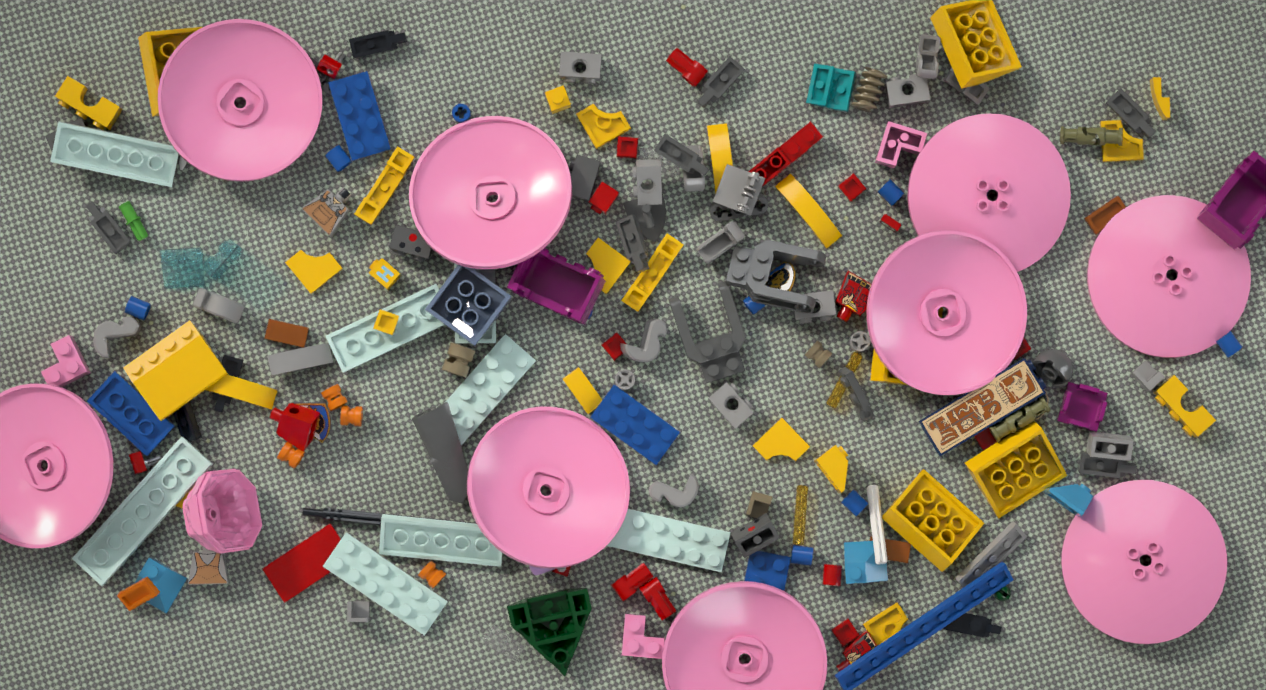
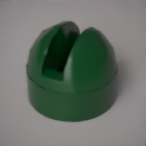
[994,586,1011,601]

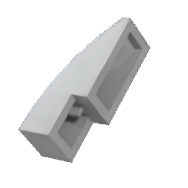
[267,343,334,377]

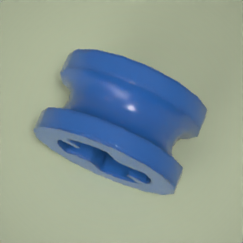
[452,104,470,123]

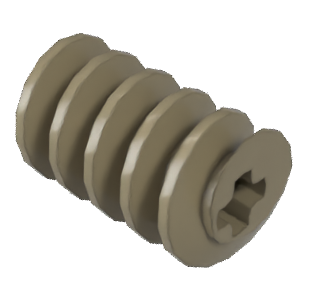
[851,67,888,112]

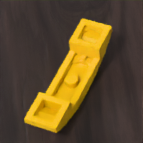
[707,123,733,194]
[354,146,415,225]
[775,173,842,249]
[621,233,684,312]
[206,375,278,410]

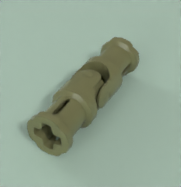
[1060,126,1123,146]
[989,396,1051,442]

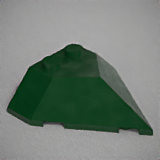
[507,588,592,676]

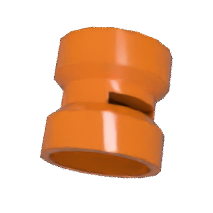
[321,384,348,411]
[340,405,363,427]
[277,442,305,469]
[418,560,446,589]

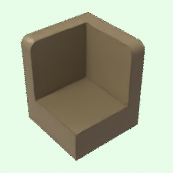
[746,491,772,518]

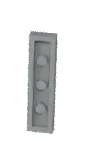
[955,521,1027,588]

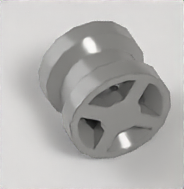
[849,331,870,352]
[615,369,635,391]

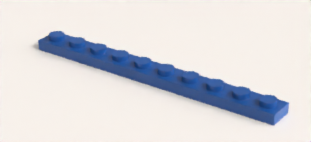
[834,562,1014,690]

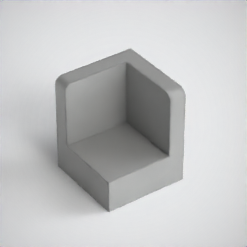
[1130,361,1165,392]
[347,601,370,622]

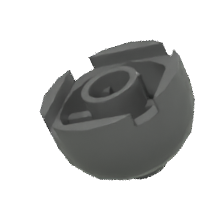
[1032,349,1074,388]

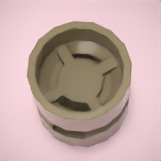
[441,343,475,378]

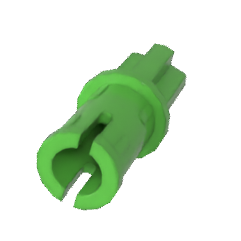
[119,201,148,241]

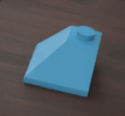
[1044,483,1094,516]
[844,541,888,584]
[135,557,187,614]

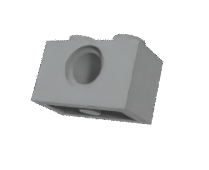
[559,51,602,84]
[885,74,930,109]
[632,159,662,205]
[793,290,836,324]
[708,382,754,429]
[1086,431,1134,461]

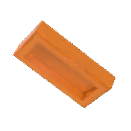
[117,577,160,611]

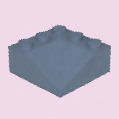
[425,265,512,346]

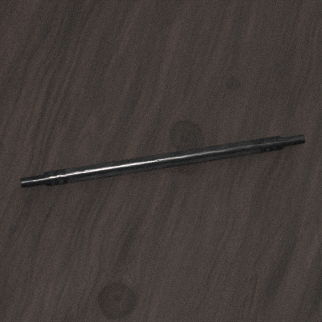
[302,508,477,526]

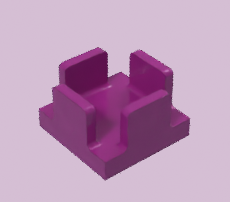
[1057,382,1108,432]

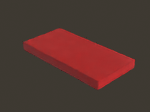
[262,523,341,603]

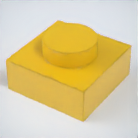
[373,309,400,335]

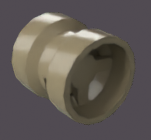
[805,340,833,369]

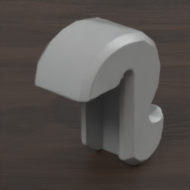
[916,34,941,79]
[683,145,705,192]
[697,221,745,264]
[193,288,245,324]
[93,317,141,359]
[621,319,667,362]
[649,473,699,507]

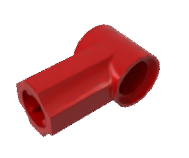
[666,48,708,87]
[611,563,654,601]
[639,577,676,620]

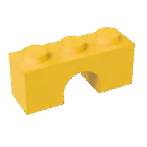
[55,76,123,130]
[1153,375,1216,438]

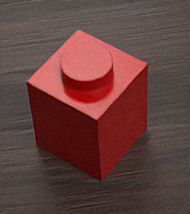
[589,181,619,215]

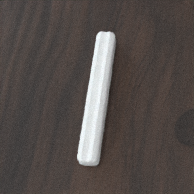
[867,485,888,565]

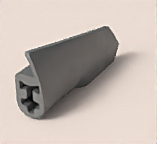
[412,402,468,504]

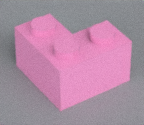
[875,121,927,169]
[41,335,91,387]
[622,614,664,659]

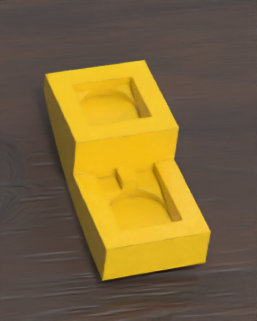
[1150,77,1170,120]
[563,367,602,414]

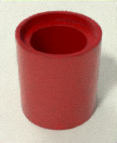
[822,564,842,586]

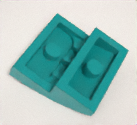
[806,63,856,112]

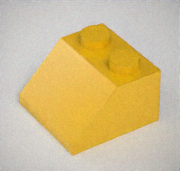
[814,445,848,493]

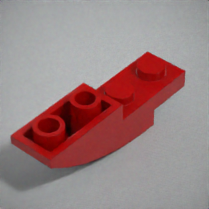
[748,121,824,187]

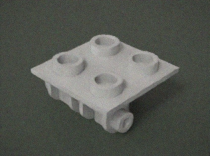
[713,164,765,216]

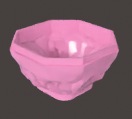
[183,469,262,553]

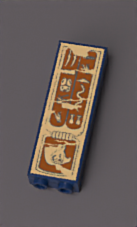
[918,358,1047,456]

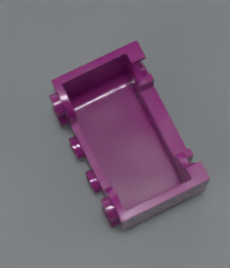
[1197,151,1266,249]
[507,247,606,325]

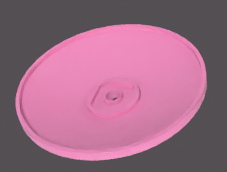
[158,19,322,182]
[907,114,1071,272]
[409,116,572,269]
[1087,195,1251,358]
[866,231,1027,395]
[0,384,113,548]
[467,407,630,568]
[1061,480,1227,644]
[662,581,827,690]

